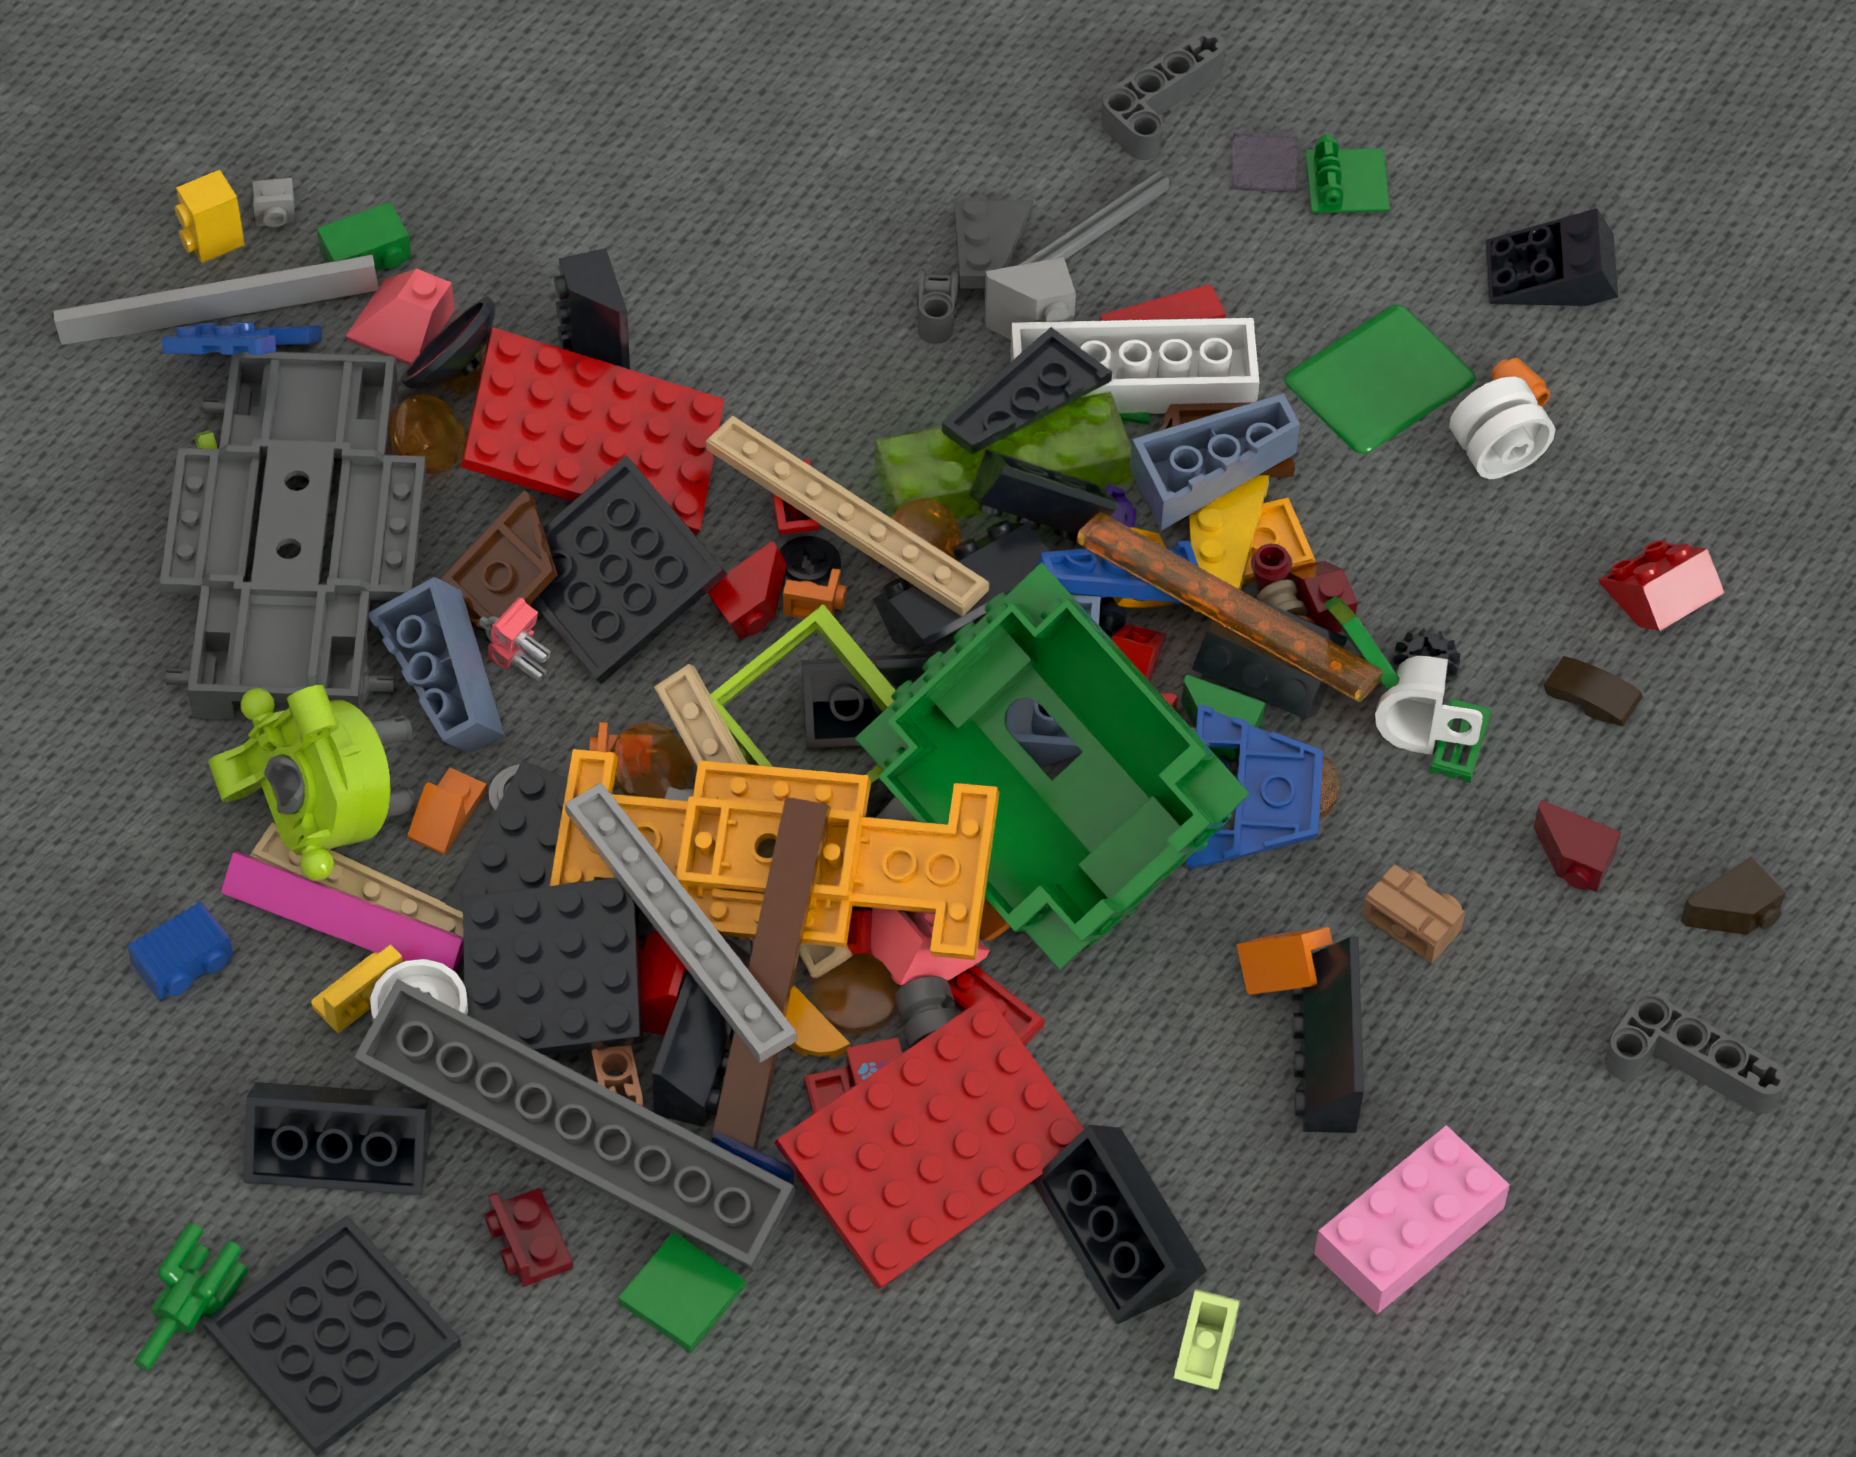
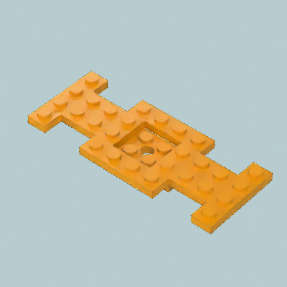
[550,749,999,960]

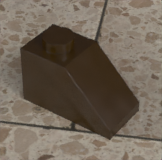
[1680,857,1786,935]

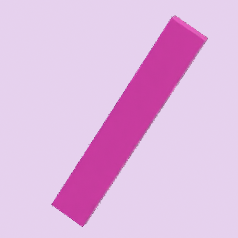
[220,852,464,973]

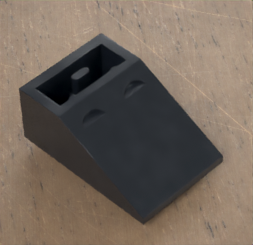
[1486,208,1618,306]

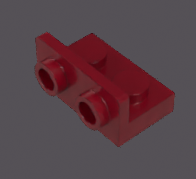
[484,1188,573,1287]

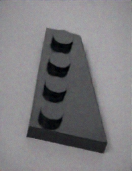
[941,327,1112,455]

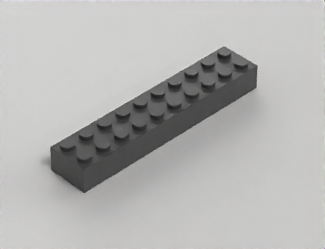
[354,979,796,1271]

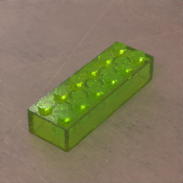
[875,391,1132,529]

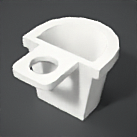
[1375,656,1483,755]

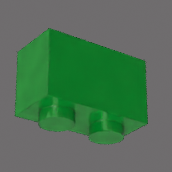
[317,202,411,271]

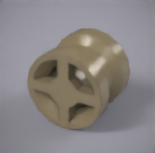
[1257,580,1307,616]

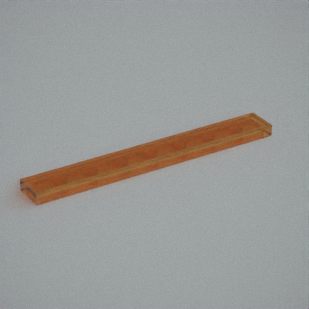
[1076,512,1384,702]

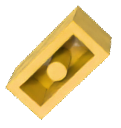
[174,170,245,263]

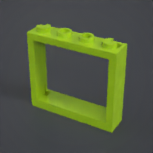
[710,604,896,790]

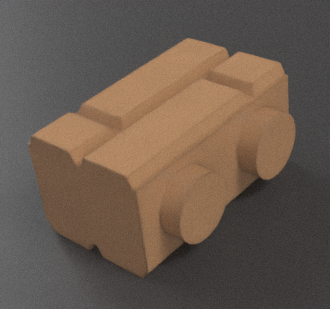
[1362,864,1465,964]

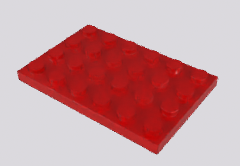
[460,328,724,537]
[774,995,1084,1290]

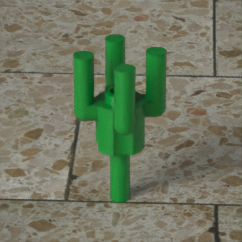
[134,1223,249,1372]

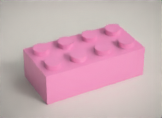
[1314,1125,1510,1315]

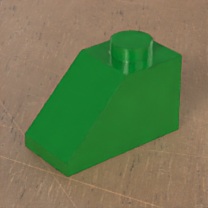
[1181,675,1265,761]

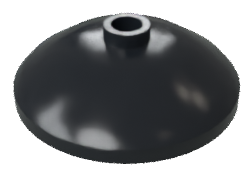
[401,297,495,388]

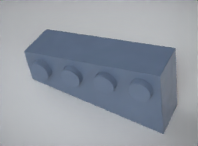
[1130,393,1300,531]
[369,577,505,753]

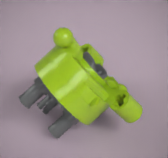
[208,685,416,881]

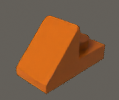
[407,767,487,856]

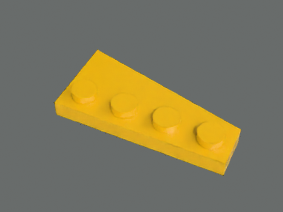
[1189,475,1269,612]

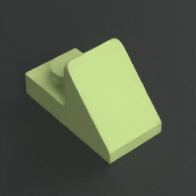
[1174,1289,1240,1390]

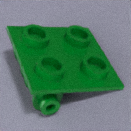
[1305,134,1390,213]

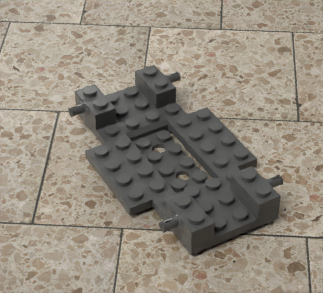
[159,352,426,720]

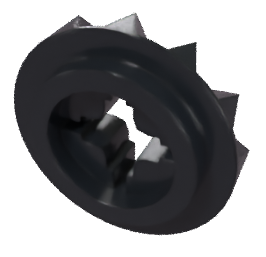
[779,536,841,587]
[1393,628,1461,684]

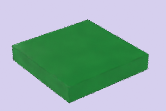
[1324,596,1400,690]
[618,1232,746,1353]

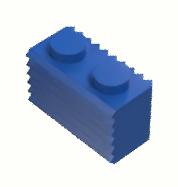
[127,902,233,1000]

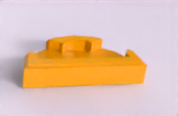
[785,986,850,1058]

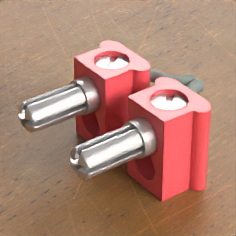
[479,598,551,682]

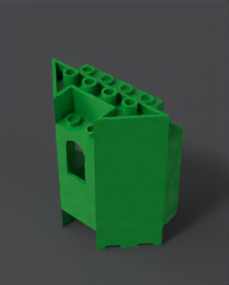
[855,562,1250,970]

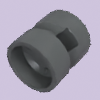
[895,976,958,1049]

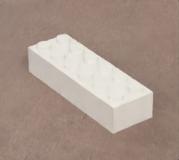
[1010,318,1259,416]

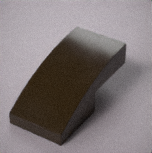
[1544,656,1643,726]

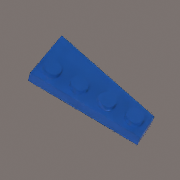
[1037,541,1208,604]

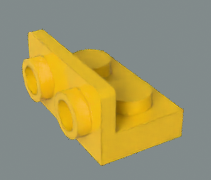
[311,944,403,1034]

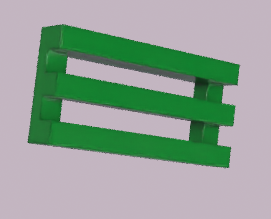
[1430,698,1492,783]

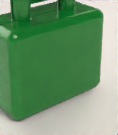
[1284,305,1475,454]

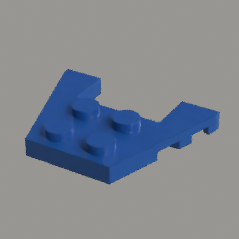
[162,322,322,355]
[1187,705,1324,869]

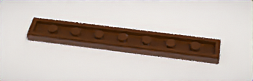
[711,797,831,1152]

